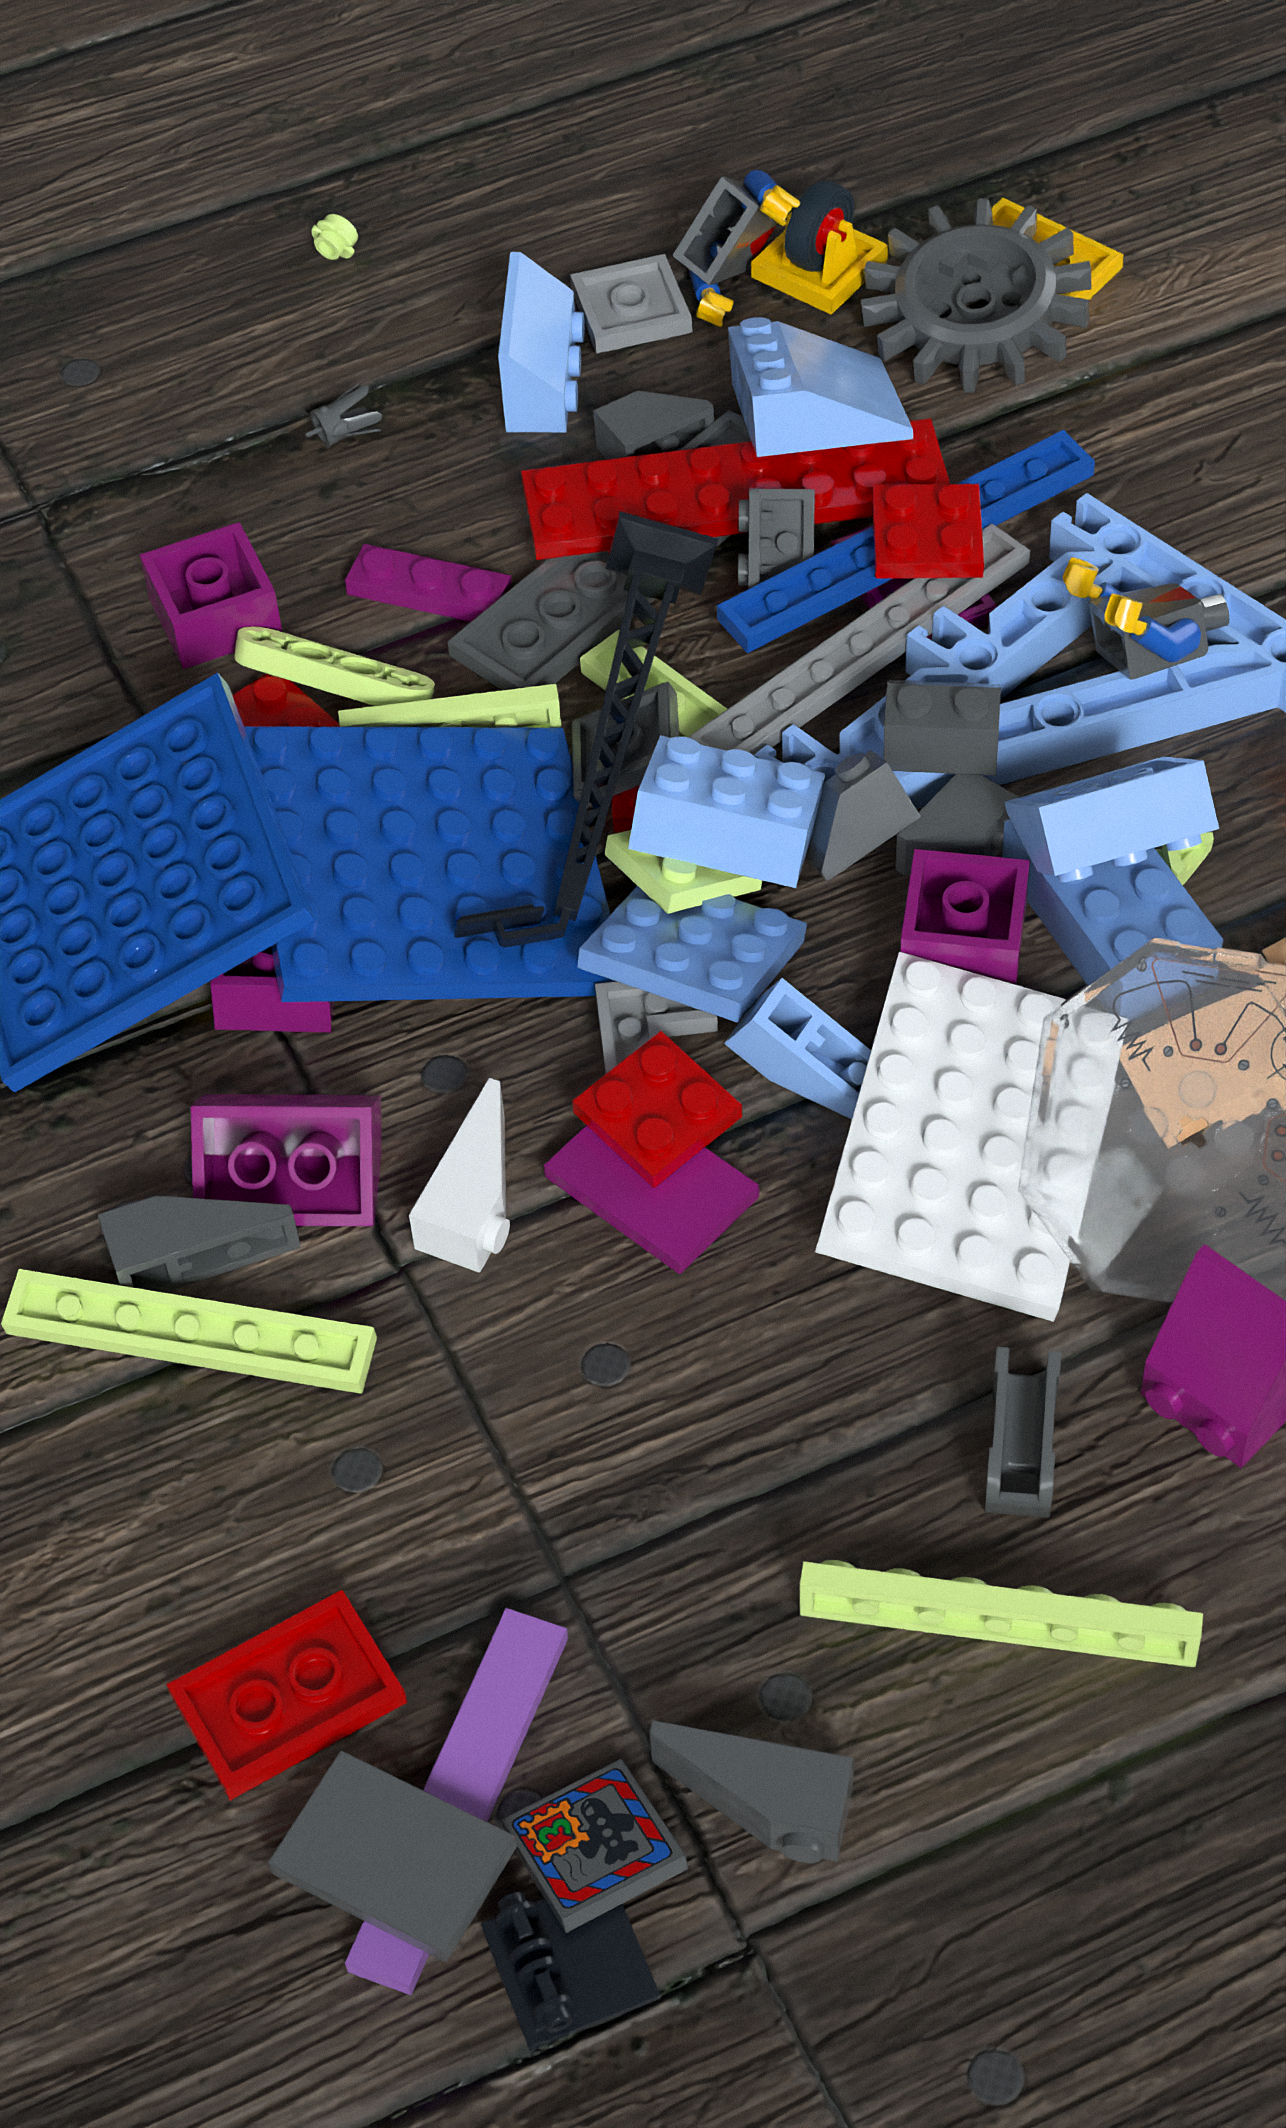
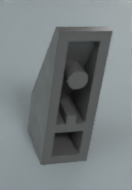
[97,1196,301,1293]
[650,1720,854,1863]

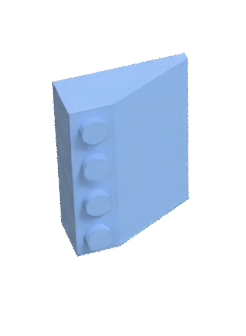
[728,317,913,457]

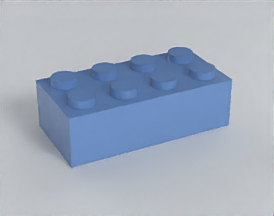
[1002,819,1223,1020]

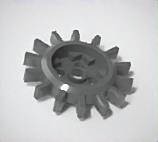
[861,198,1091,393]

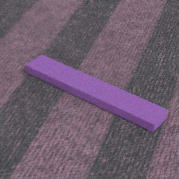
[345,1608,568,1995]

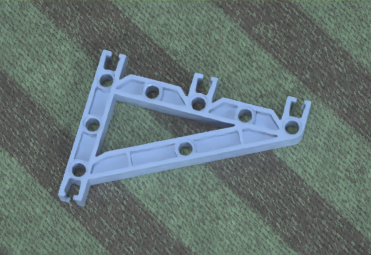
[754,493,1286,812]

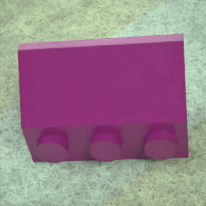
[191,1094,382,1226]

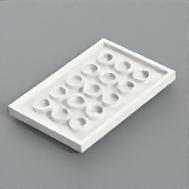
[815,952,1126,1322]

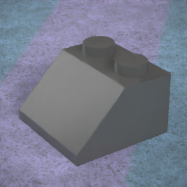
[883,680,1001,775]

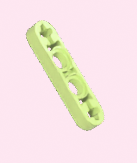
[234,626,435,706]

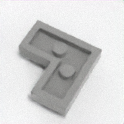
[595,982,718,1074]

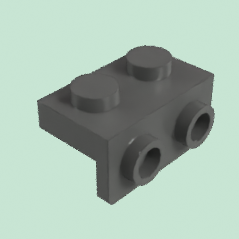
[738,489,815,589]

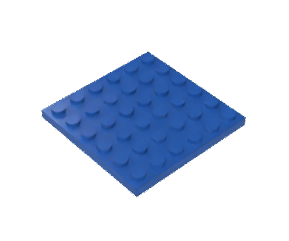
[0,673,316,1093]
[244,726,617,1002]

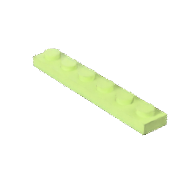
[1,1269,377,1394]
[800,1560,1203,1667]

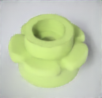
[311,214,358,260]

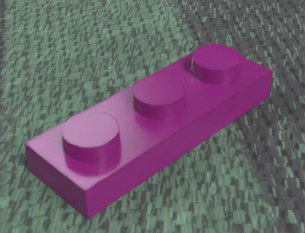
[345,544,512,622]

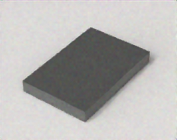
[268,1751,517,1963]

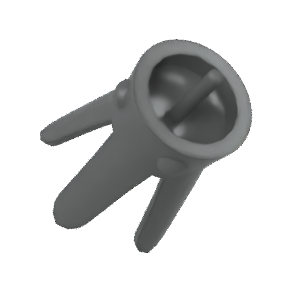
[305,383,383,448]

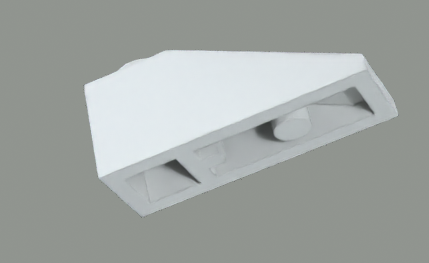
[409,1078,510,1273]

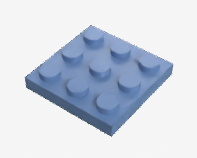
[577,886,807,1023]

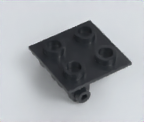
[480,1892,661,2051]

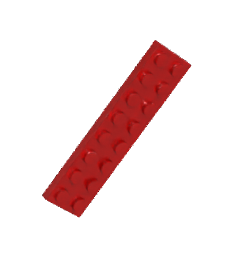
[521,418,950,560]

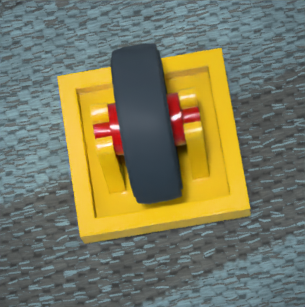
[751,181,888,315]

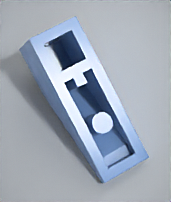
[724,978,871,1119]

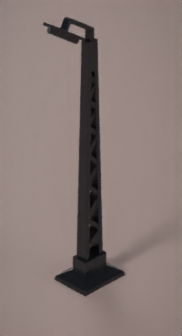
[454,511,719,948]

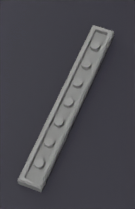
[688,523,1030,755]

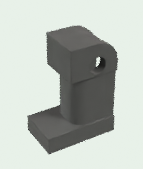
[985,1347,1061,1518]

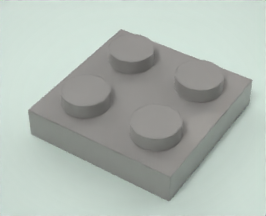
[570,254,692,354]

